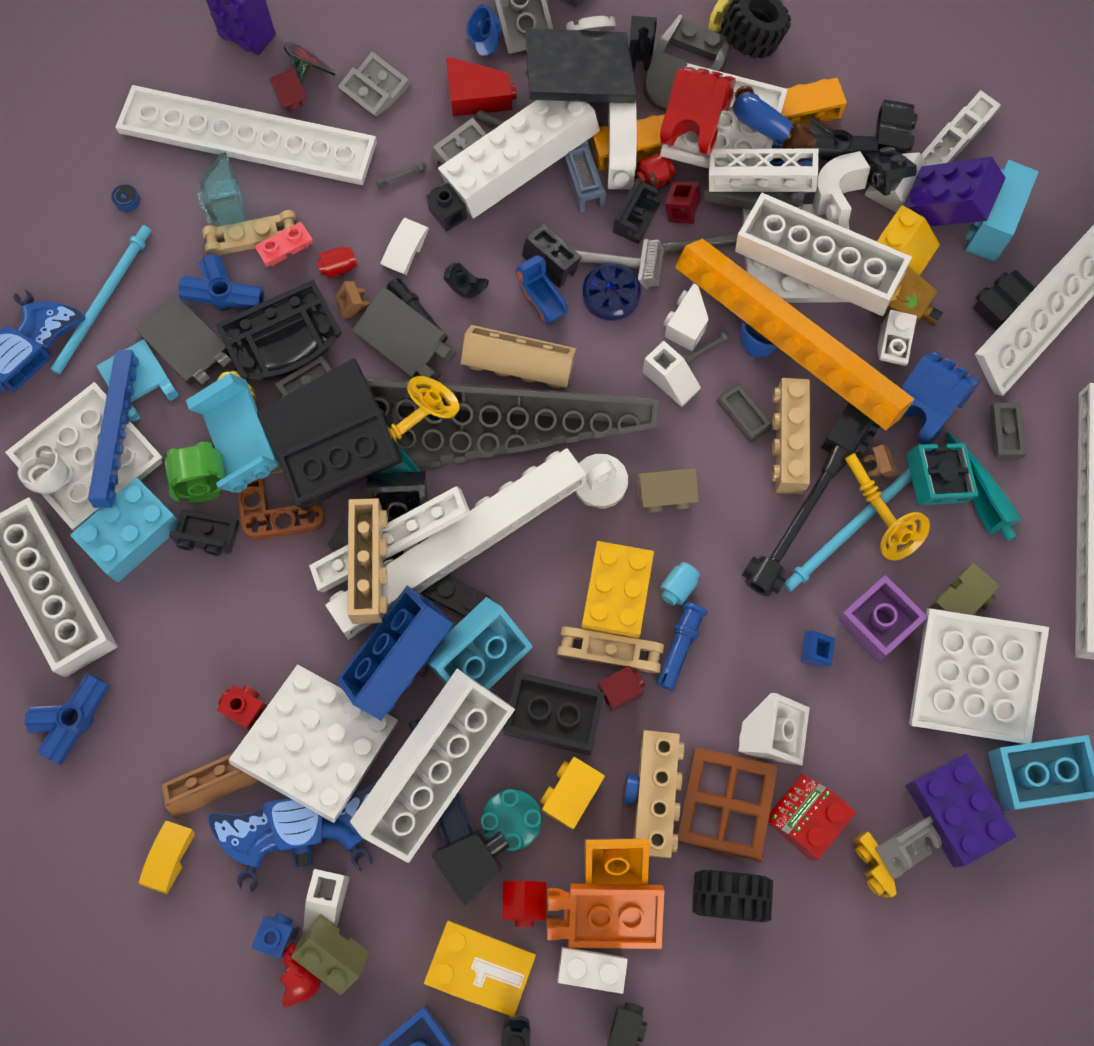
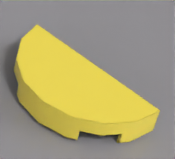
[708,0,733,33]

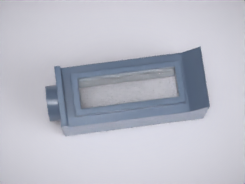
[562,141,606,213]

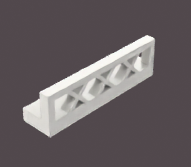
[709,149,818,192]

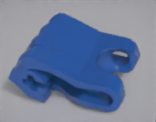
[901,351,981,445]

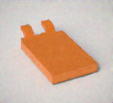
[546,883,664,949]

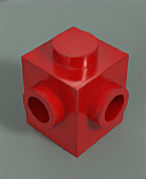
[217,685,267,731]
[502,881,547,927]

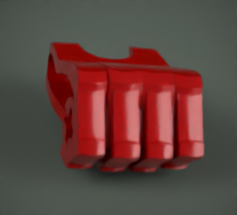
[660,67,736,155]

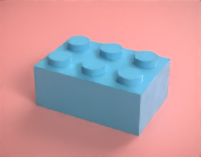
[965,160,1039,263]
[70,477,179,583]
[427,597,533,690]
[987,735,1094,812]

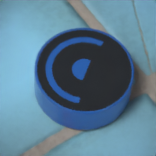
[111,184,140,212]
[622,774,639,806]

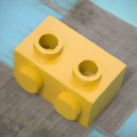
[540,757,605,831]

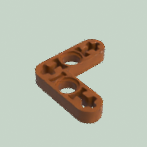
[238,478,326,540]

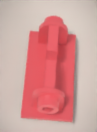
[254,222,313,267]

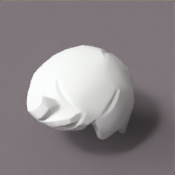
[17,451,68,494]

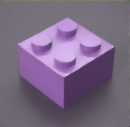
[838,575,928,663]

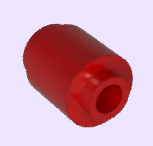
[316,246,357,279]

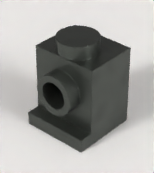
[607,1002,647,1046]

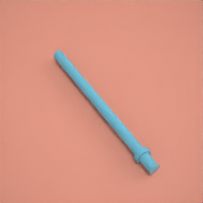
[50,225,152,375]
[783,468,912,592]

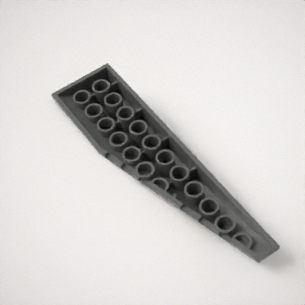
[365,377,659,468]

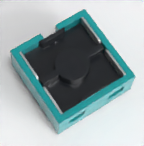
[906,443,979,506]

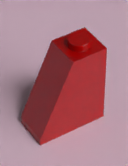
[446,57,517,116]

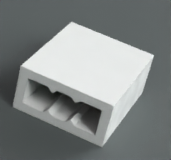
[557,946,628,994]

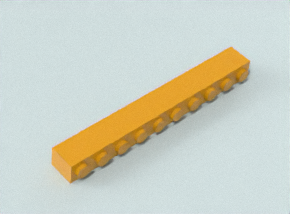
[591,78,847,171]
[675,238,914,430]

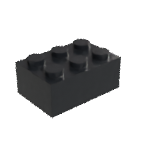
[503,672,605,755]

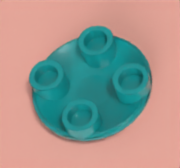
[481,789,542,851]

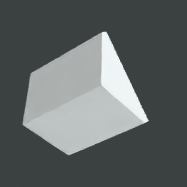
[864,152,927,212]

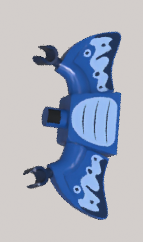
[0,290,86,393]
[207,783,376,892]

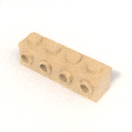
[461,325,577,388]
[772,378,810,495]
[348,498,388,624]
[633,730,684,859]

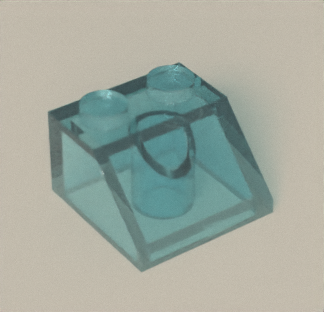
[197,152,247,227]

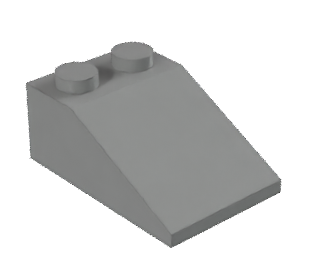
[492,0,553,55]

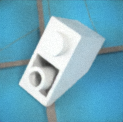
[664,283,709,352]
[877,310,917,366]
[642,341,701,407]
[303,869,350,933]

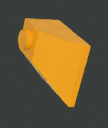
[584,839,650,885]

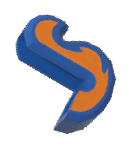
[516,255,568,325]

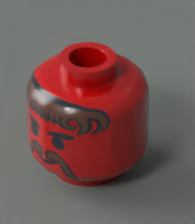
[635,153,675,190]

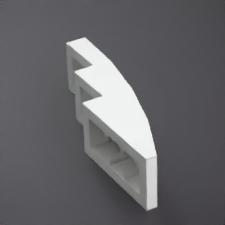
[921,90,1001,166]

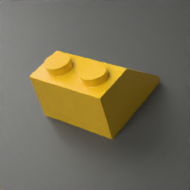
[877,205,940,276]

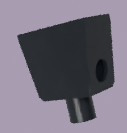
[431,830,510,906]

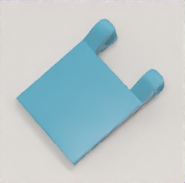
[96,339,179,423]

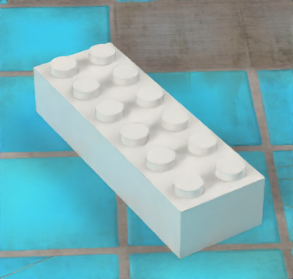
[438,100,600,219]
[735,193,912,316]
[0,497,118,678]
[350,669,515,863]

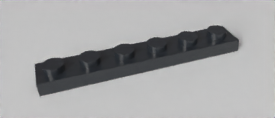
[328,521,491,617]

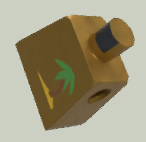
[872,267,943,326]

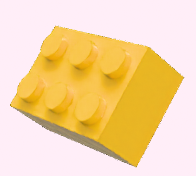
[581,541,654,639]

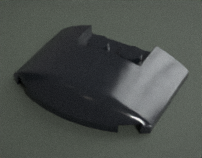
[215,279,342,380]

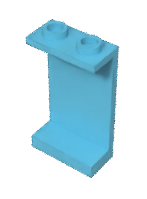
[186,373,279,493]

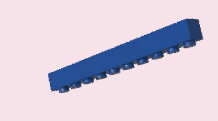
[88,350,139,508]

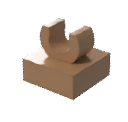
[335,281,370,319]
[863,444,899,478]

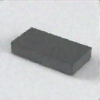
[716,384,772,443]

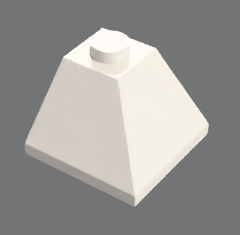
[738,693,810,766]

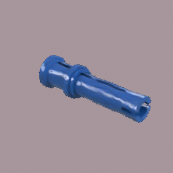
[656,602,708,691]

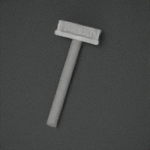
[575,239,664,289]

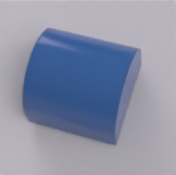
[801,630,835,667]

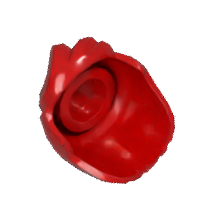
[280,944,321,1008]

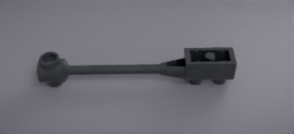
[741,402,880,596]

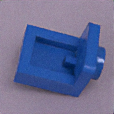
[252,913,300,958]

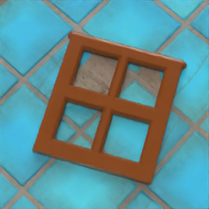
[678,747,778,862]

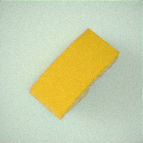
[139,821,195,894]
[852,832,897,898]

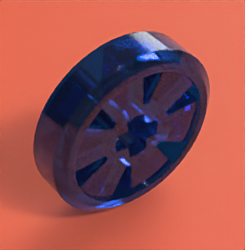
[582,263,641,321]

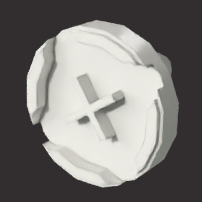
[566,16,616,31]
[575,454,628,509]

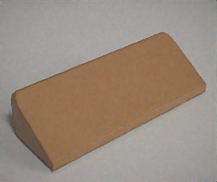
[161,753,258,818]

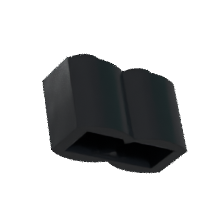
[875,99,918,154]
[973,270,1035,330]

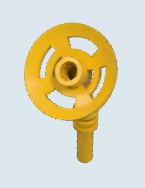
[390,376,459,442]
[845,453,930,561]

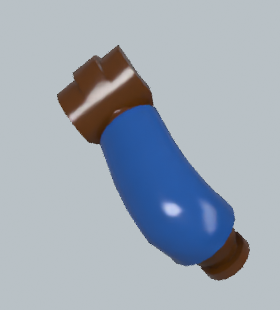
[733,86,817,162]

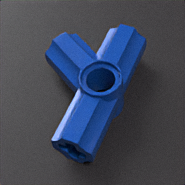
[178,254,264,311]
[25,673,111,765]

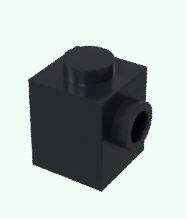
[426,183,467,232]

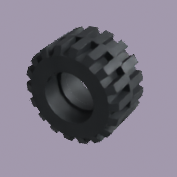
[721,0,791,59]
[692,870,773,923]

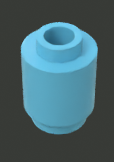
[659,562,700,606]

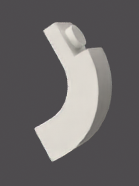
[608,100,637,189]
[813,151,870,229]

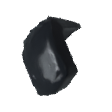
[443,263,489,298]
[501,1016,531,1046]

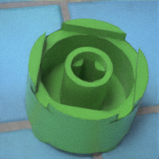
[165,442,226,504]

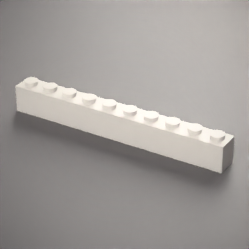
[1075,383,1094,660]
[325,448,587,640]

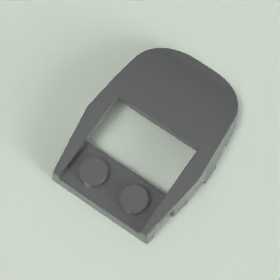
[643,15,731,111]

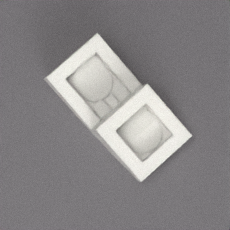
[380,218,429,275]

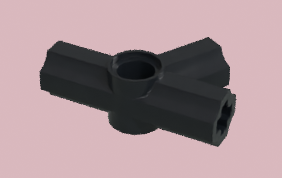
[807,117,878,162]

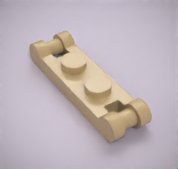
[202,210,296,256]
[557,627,664,674]

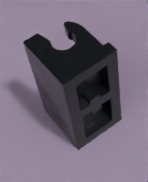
[629,16,657,73]
[613,178,661,244]
[522,224,582,288]

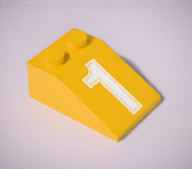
[424,920,536,1016]

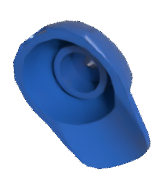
[467,4,502,56]
[739,319,778,358]

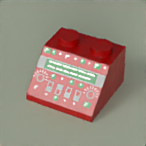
[768,774,857,861]

